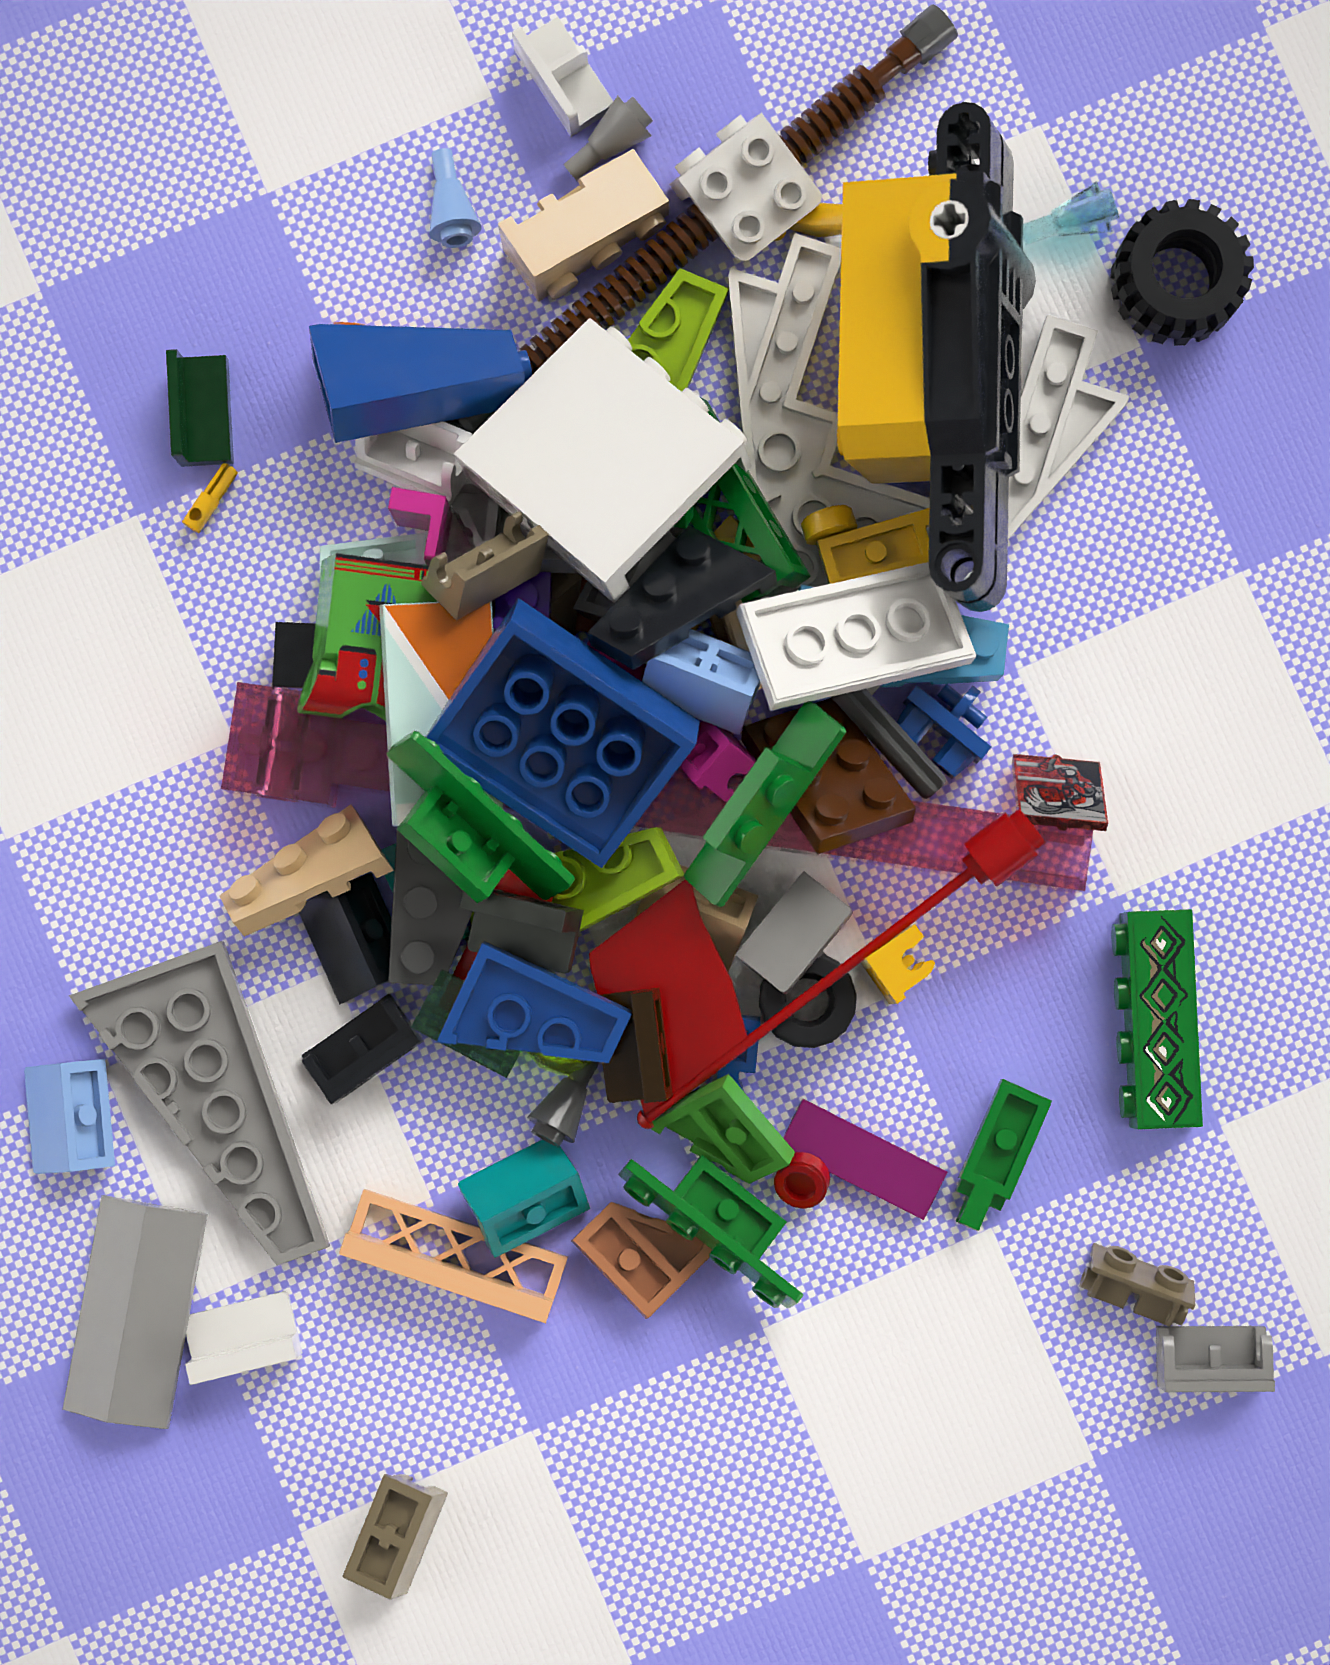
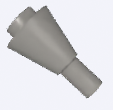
[563,95,653,181]

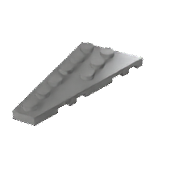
[68,941,330,1266]

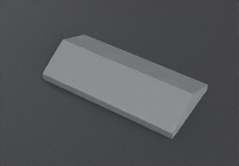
[62,1195,208,1429]

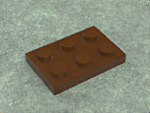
[741,698,916,855]

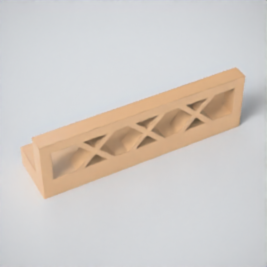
[339,1189,568,1323]

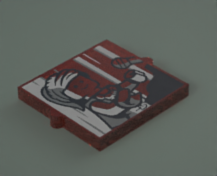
[1011,754,1108,831]

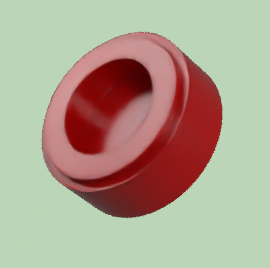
[774,1152,830,1209]

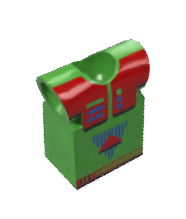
[297,553,438,722]

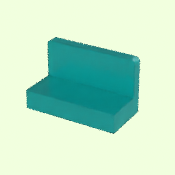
[458,1140,590,1258]

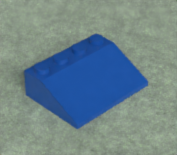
[425,598,700,868]

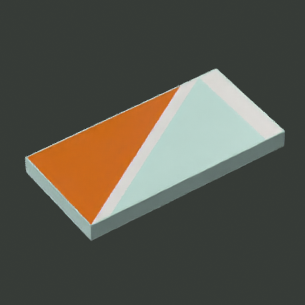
[379,601,503,826]

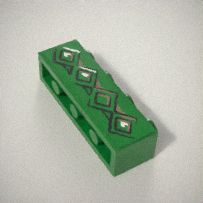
[1111,909,1203,1129]

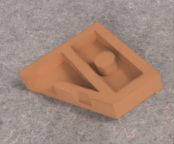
[571,1202,712,1319]

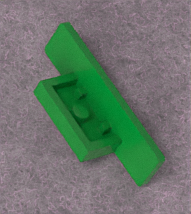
[684,701,846,907]
[387,731,575,903]
[618,1155,804,1309]

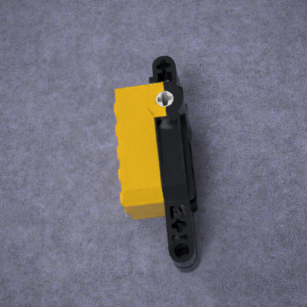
[837,102,1036,612]

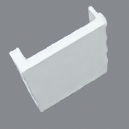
[454,318,752,604]

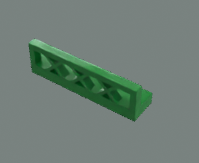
[691,397,811,603]

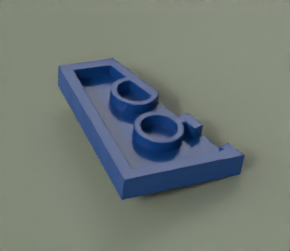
[437,941,633,1063]

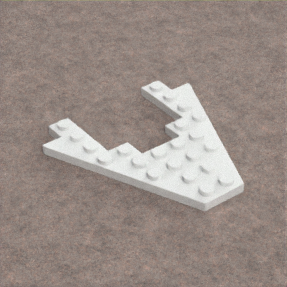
[728,233,1130,695]

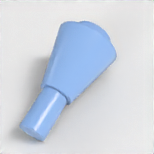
[429,148,482,248]

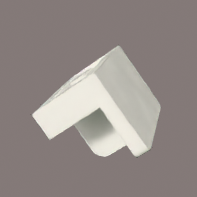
[512,16,613,137]

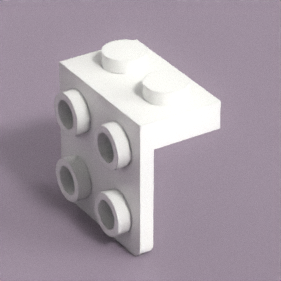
[669,113,822,261]

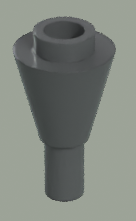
[527,1059,600,1147]

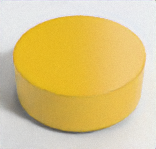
[801,505,858,545]

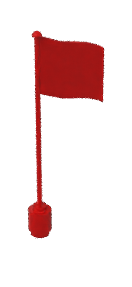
[589,808,1046,1129]

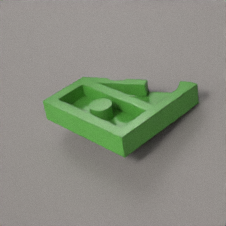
[651,1074,795,1184]

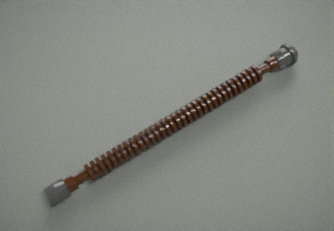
[444,4,958,435]

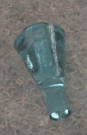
[1023,181,1119,245]

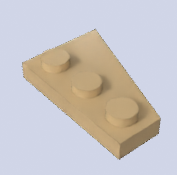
[219,804,394,937]

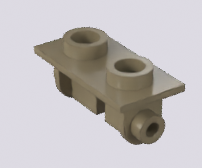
[1079,1242,1196,1327]

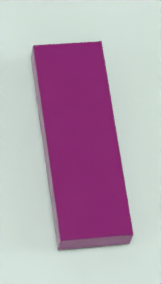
[783,1098,948,1220]

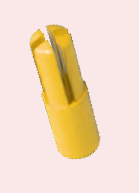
[181,463,238,534]

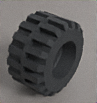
[1110,199,1254,346]

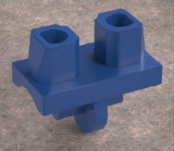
[897,684,992,779]

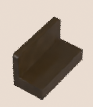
[600,987,673,1103]

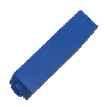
[309,324,532,443]

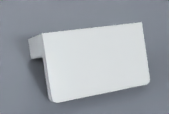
[185,1291,303,1385]

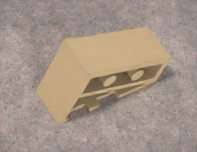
[497,149,669,302]

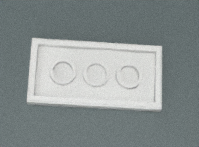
[736,562,976,711]

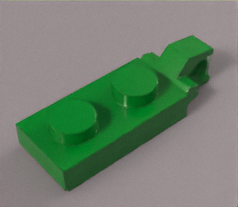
[955,1079,1052,1231]

